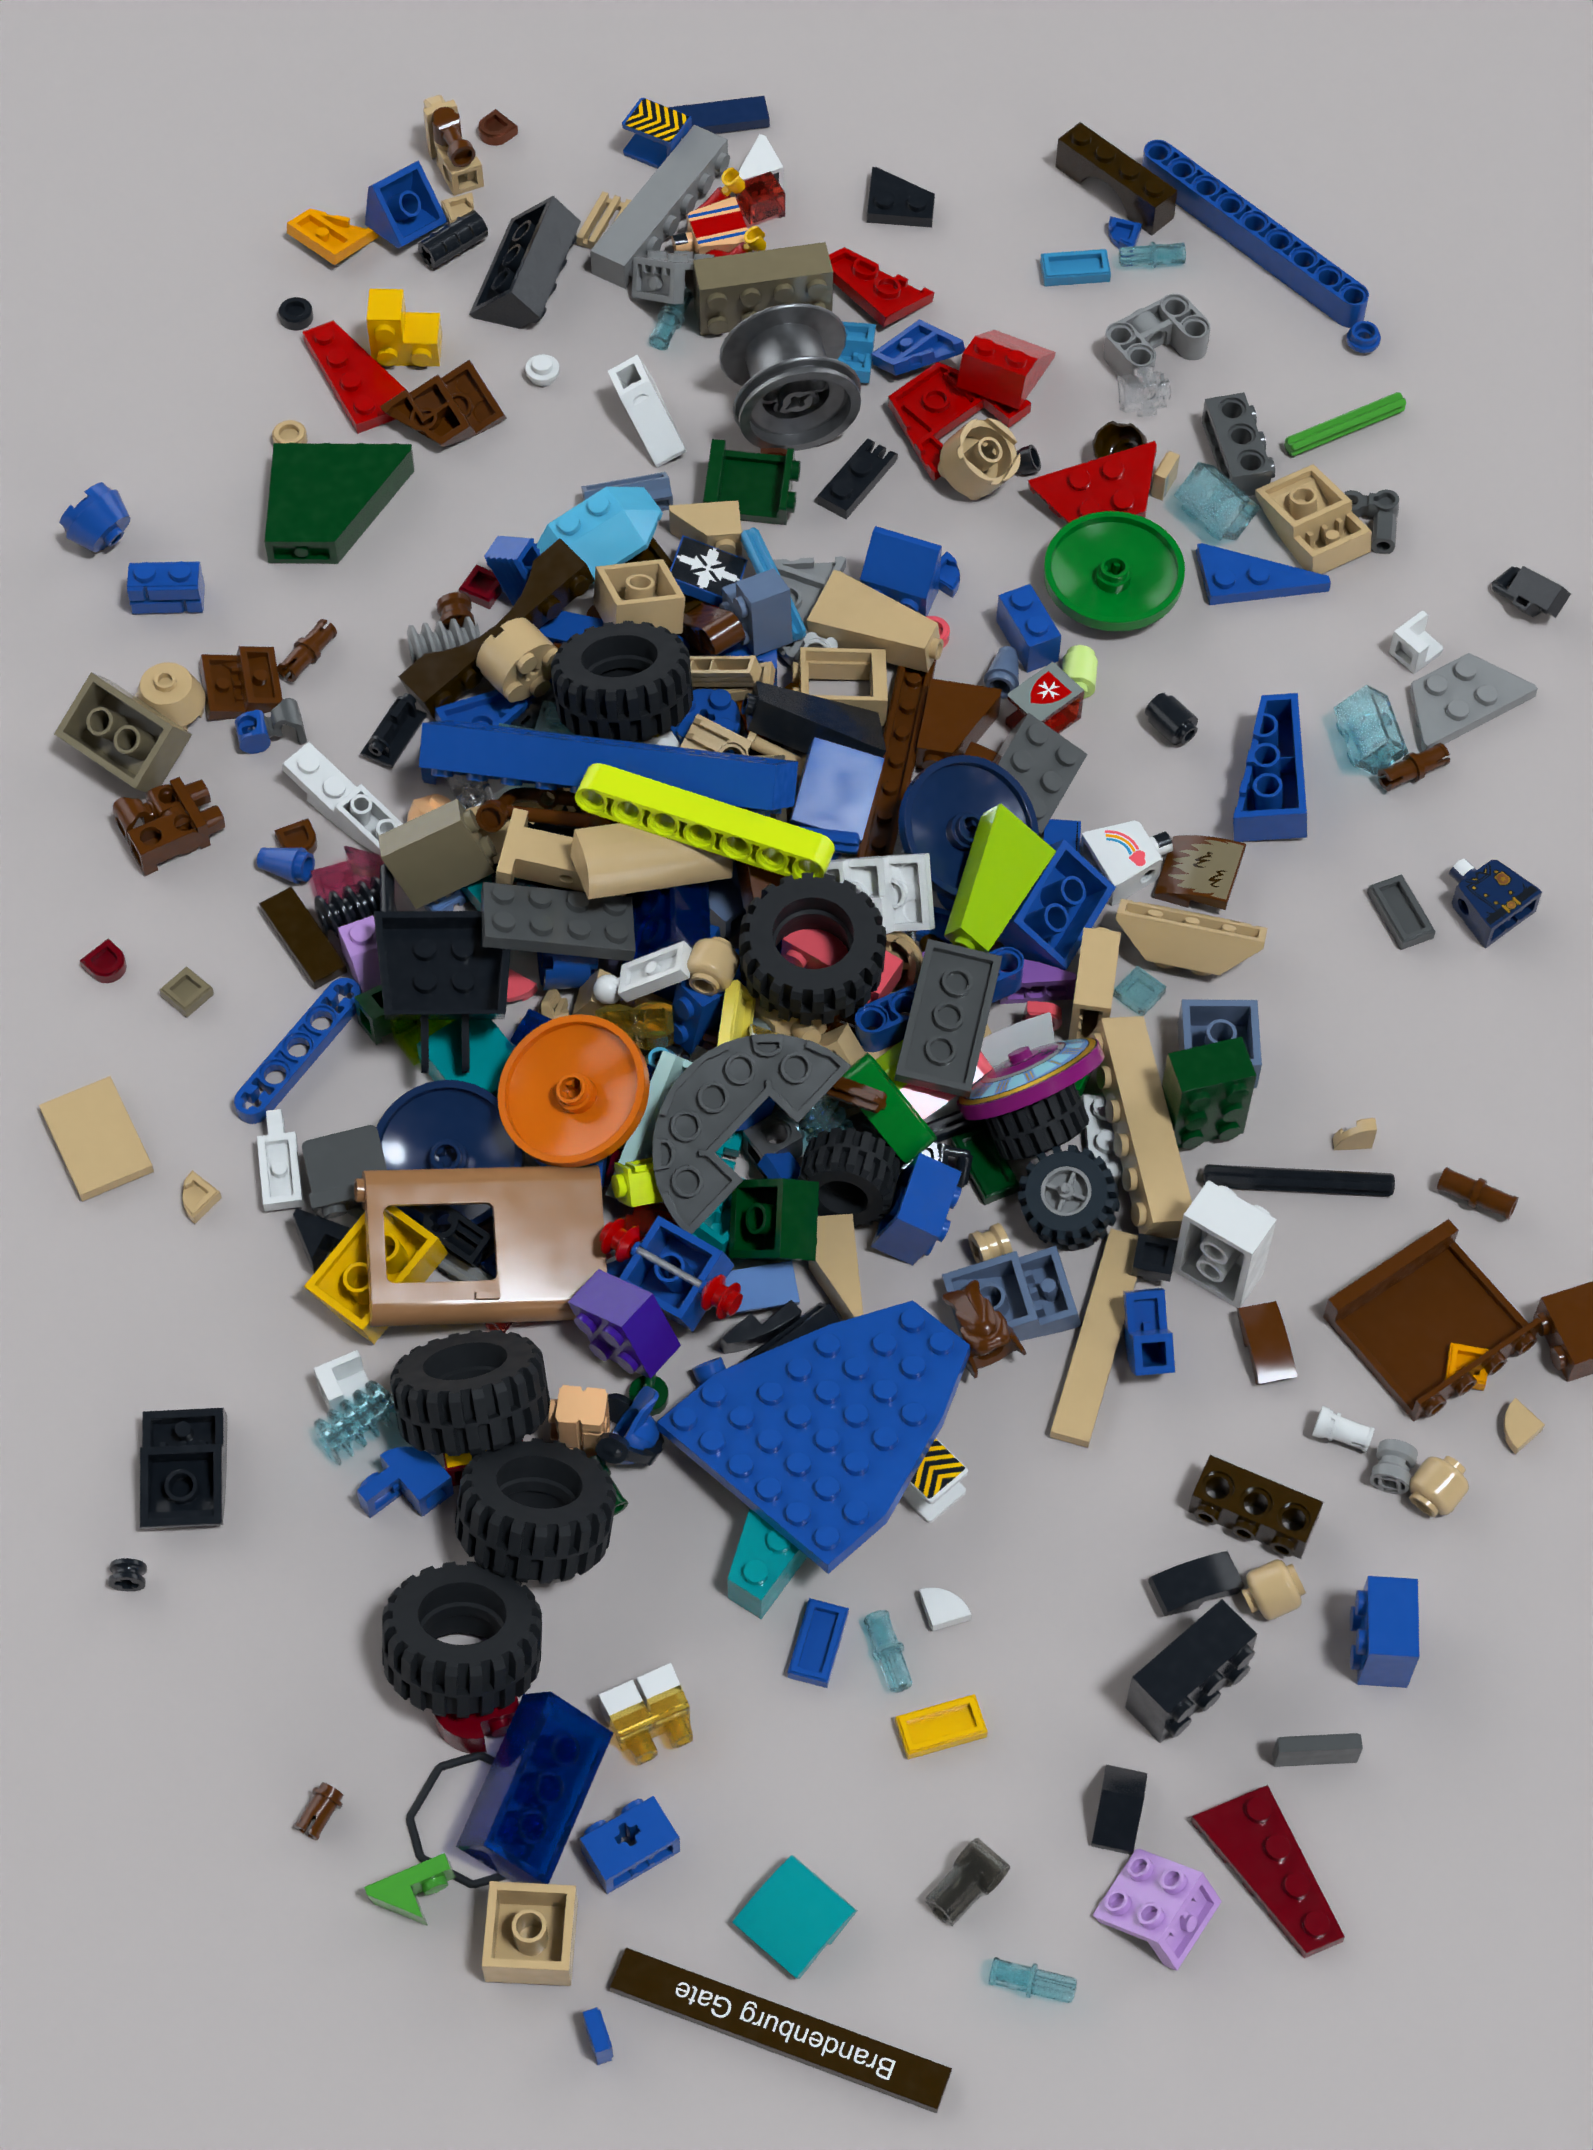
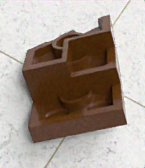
[380,360,507,446]

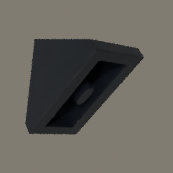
[1091,1764,1148,1855]

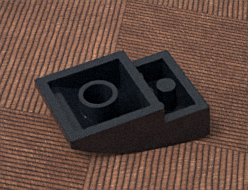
[140,1408,227,1529]

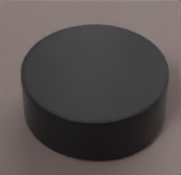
[279,297,313,331]

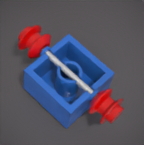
[599,1216,743,1332]

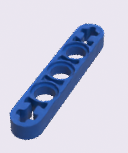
[234,978,361,1124]

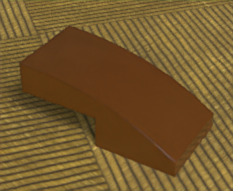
[1237,1301,1298,1385]

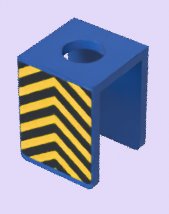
[622,98,692,169]

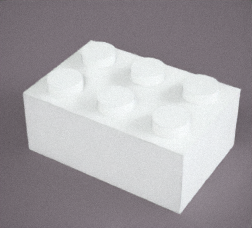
[1172,1180,1277,1308]

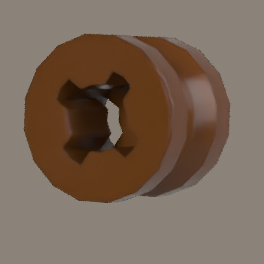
[436,592,475,630]

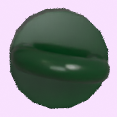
[629,1374,669,1416]

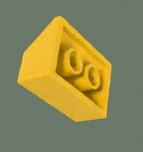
[304,1206,448,1344]

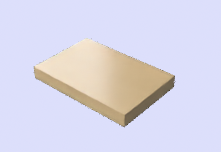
[39,1076,154,1202]

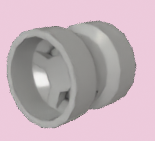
[1370,1439,1418,1494]

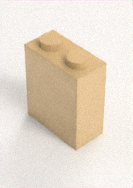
[1068,927,1121,1040]

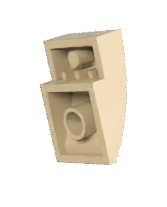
[1255,464,1372,574]

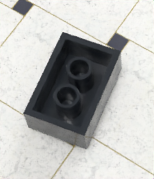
[1125,1599,1257,1743]

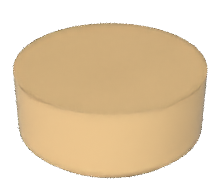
[272,420,308,443]

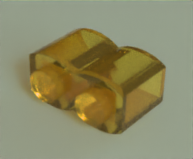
[595,1002,674,1050]

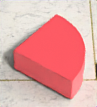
[507,968,538,1002]

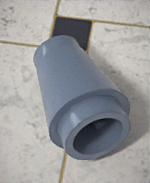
[984,646,1019,698]

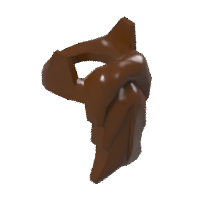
[942,1280,1027,1379]

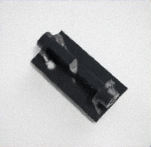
[361,693,427,768]

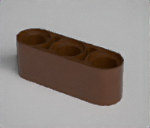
[676,604,746,656]

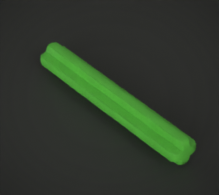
[1284,392,1406,456]

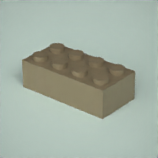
[693,242,833,336]

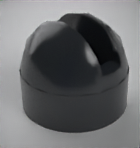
[1016,444,1041,475]

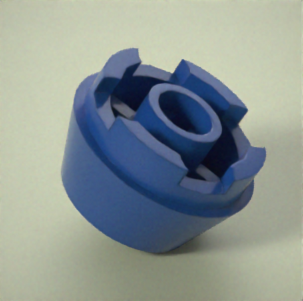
[59,482,131,552]

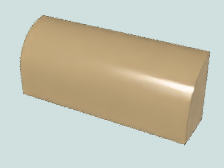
[570,823,733,900]

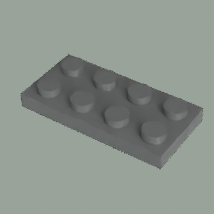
[481,882,636,961]
[894,939,1002,1098]

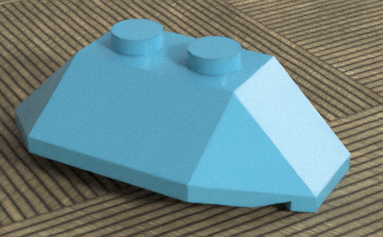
[537,486,663,584]

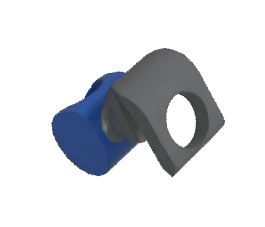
[235,698,307,754]

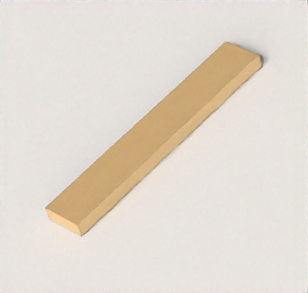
[1050,1228,1138,1448]

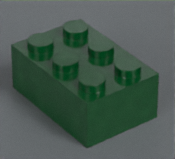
[1162,1037,1257,1149]

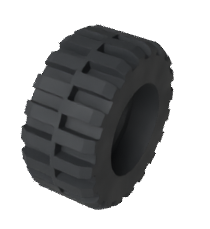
[551,621,694,742]
[739,872,887,1025]
[390,1330,550,1456]
[455,1438,617,1584]
[382,1561,542,1718]

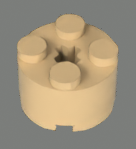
[938,418,1021,500]
[476,618,558,702]

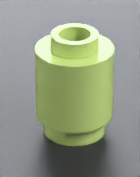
[1062,645,1098,700]

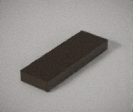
[259,887,347,989]

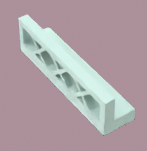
[605,1050,693,1215]

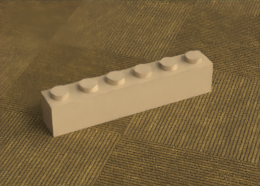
[1089,1016,1192,1238]

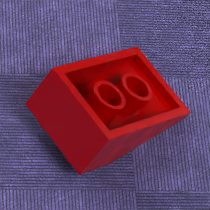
[956,330,1056,410]

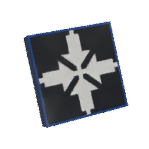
[670,535,748,607]

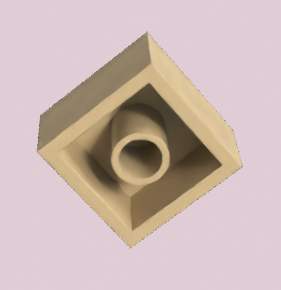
[593,559,685,634]
[482,1881,578,1986]

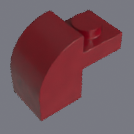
[433,1696,523,1754]

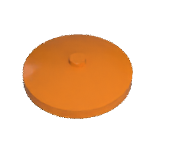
[497,1014,650,1168]

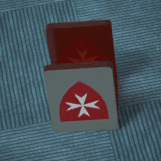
[1005,662,1084,734]

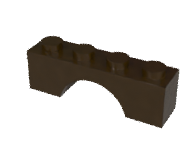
[1056,122,1178,235]

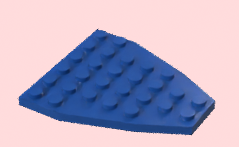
[657,1300,970,1574]

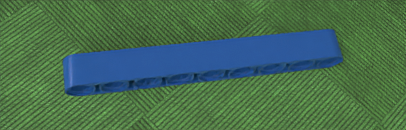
[1142,140,1369,328]

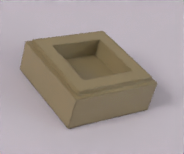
[159,966,214,1018]

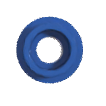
[1347,321,1381,353]

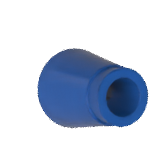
[257,847,315,884]

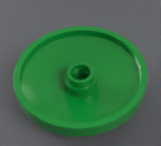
[1044,511,1185,631]

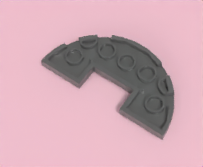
[652,1034,851,1234]

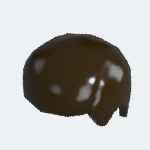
[1092,421,1147,459]

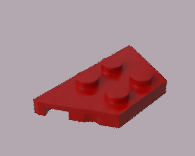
[1028,441,1157,524]

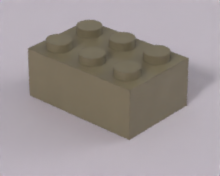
[54,672,192,793]

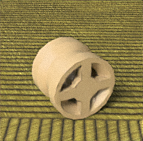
[968,1223,1013,1263]

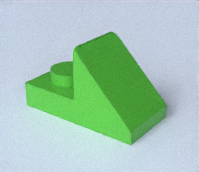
[364,1853,456,1925]

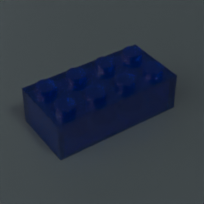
[456,1691,613,1884]

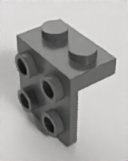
[302,1125,387,1219]

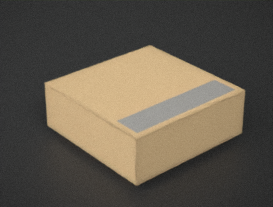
[1151,451,1180,501]

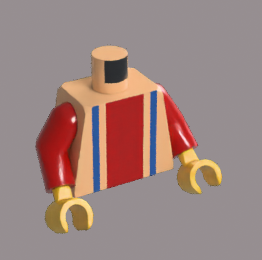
[671,167,766,257]

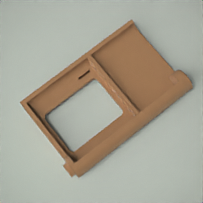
[354,1165,607,1327]

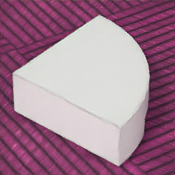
[919,1588,972,1631]

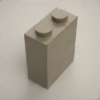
[378,798,497,909]

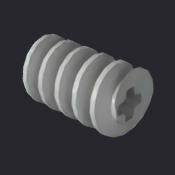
[407,616,480,664]

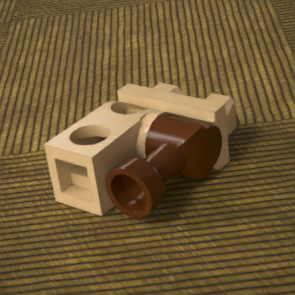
[423,95,484,196]

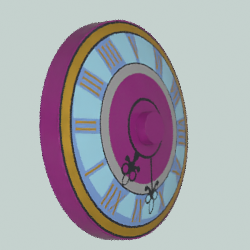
[957,1038,1105,1120]

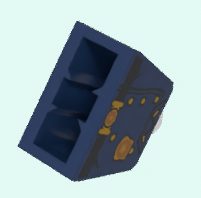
[1449,859,1542,948]

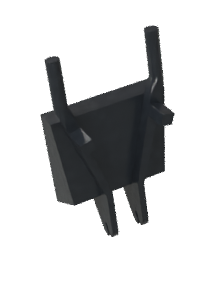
[374,863,511,1073]

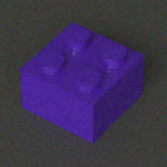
[568,1269,681,1379]

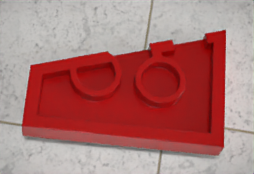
[829,247,935,327]

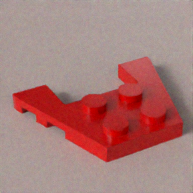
[888,362,1031,481]

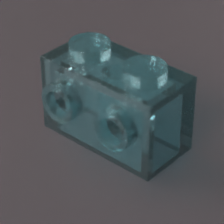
[1174,462,1261,541]
[1333,685,1409,775]

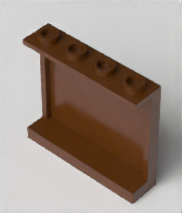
[1323,1219,1541,1422]

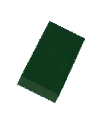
[951,1124,1020,1205]

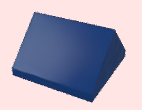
[365,160,448,248]

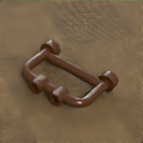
[476,787,617,832]

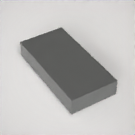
[1367,874,1436,950]
[1272,1733,1363,1767]

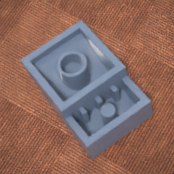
[942,1246,1082,1341]

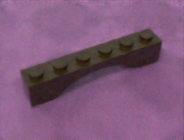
[398,538,595,719]

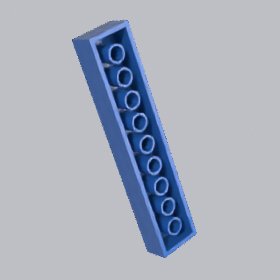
[419,720,798,816]

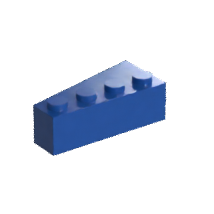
[1233,693,1307,842]

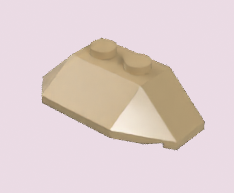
[1116,899,1268,976]

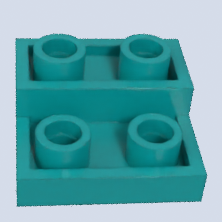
[732,1855,858,1979]

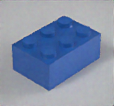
[998,839,1116,970]

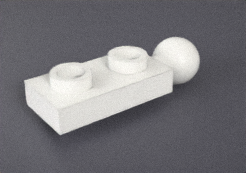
[593,941,692,1005]

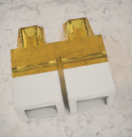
[598,1663,693,1765]

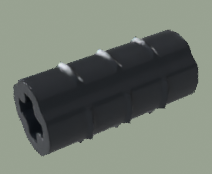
[418,210,488,269]

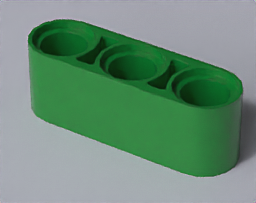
[842,1053,937,1164]

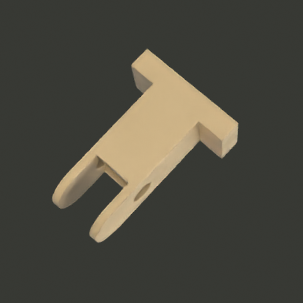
[496,808,585,892]

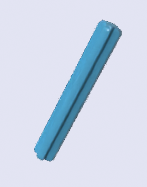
[741,528,806,642]

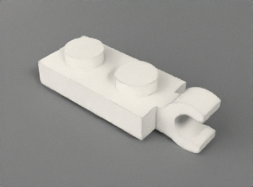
[257,1109,304,1211]

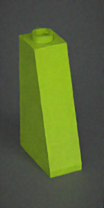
[944,803,1056,952]

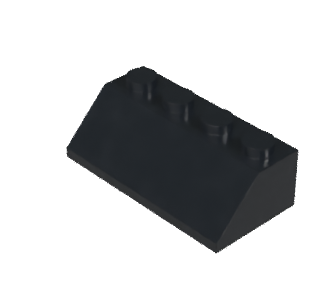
[469,196,581,329]

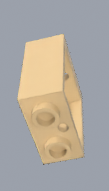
[792,647,888,726]

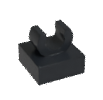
[1131,1233,1178,1282]

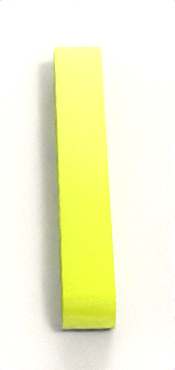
[575,763,835,879]

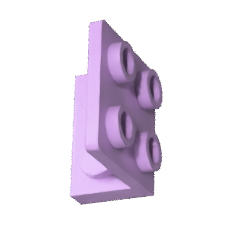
[1093,1849,1222,1971]

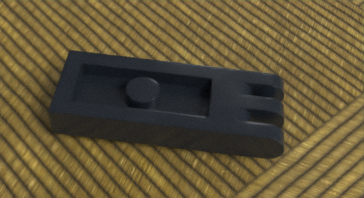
[818,438,898,519]

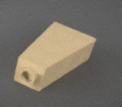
[806,570,944,673]

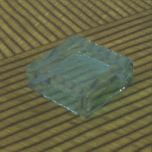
[1113,966,1167,1016]

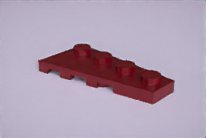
[1190,1785,1345,1958]

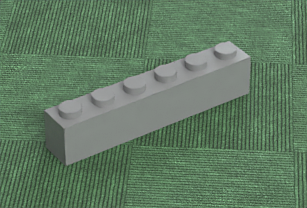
[590,125,730,289]

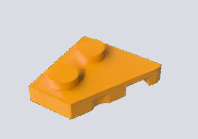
[287,208,379,265]

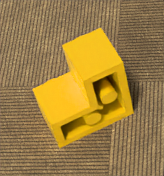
[366,289,442,367]

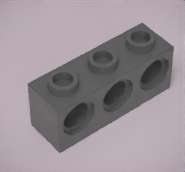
[1202,392,1275,499]

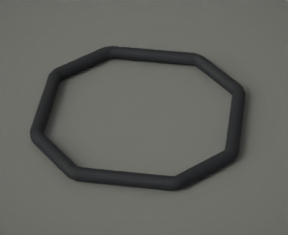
[406,1751,547,1889]

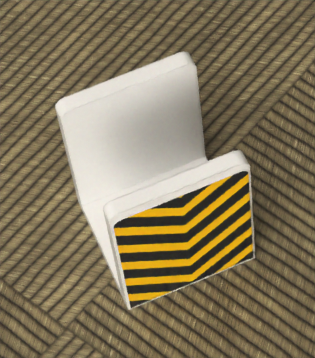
[902,1438,968,1523]

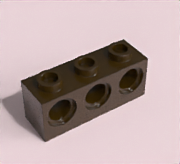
[1188,1455,1323,1559]

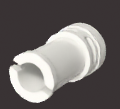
[1312,1406,1375,1452]

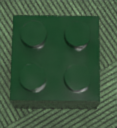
[729,1178,819,1261]

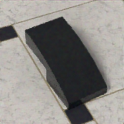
[719,1300,802,1354]
[1148,1551,1245,1616]

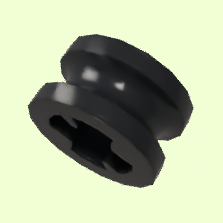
[108,1558,147,1591]

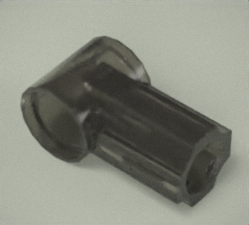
[925,1838,1010,1927]

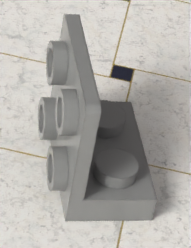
[632,250,714,304]

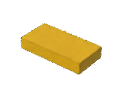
[895,1694,988,1760]

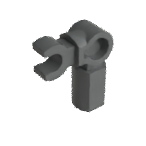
[1345,489,1399,554]

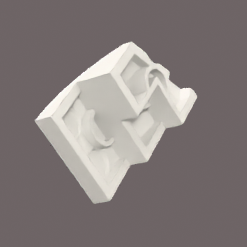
[826,853,935,934]

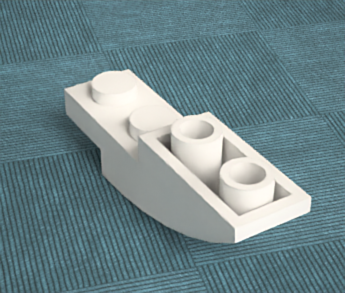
[282,742,403,856]

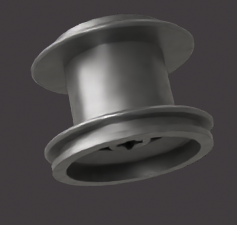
[719,303,861,451]

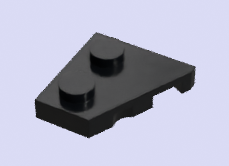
[867,167,935,228]

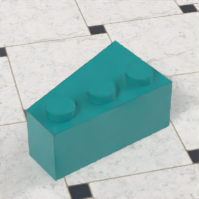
[727,1508,807,1619]

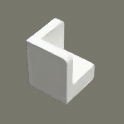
[1389,610,1443,674]
[313,1350,376,1418]

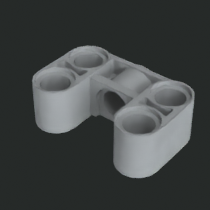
[1103,294,1210,389]

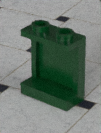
[703,439,801,525]

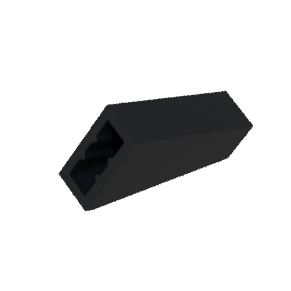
[741,681,886,758]

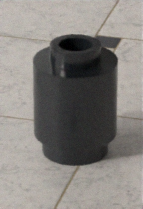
[1145,693,1198,745]

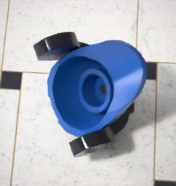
[595,1386,664,1466]

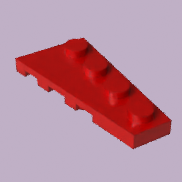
[303,320,406,434]

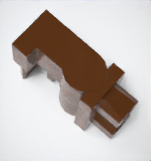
[113,777,225,876]

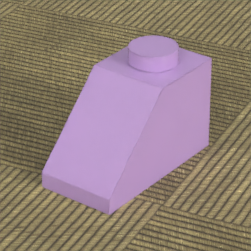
[338,915,381,993]

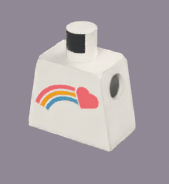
[1080,820,1173,906]

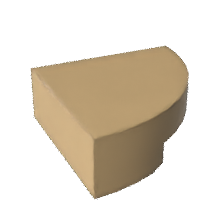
[441,192,474,225]
[1332,1118,1377,1151]
[182,1170,222,1224]
[1504,1398,1545,1455]

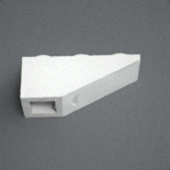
[608,355,687,468]

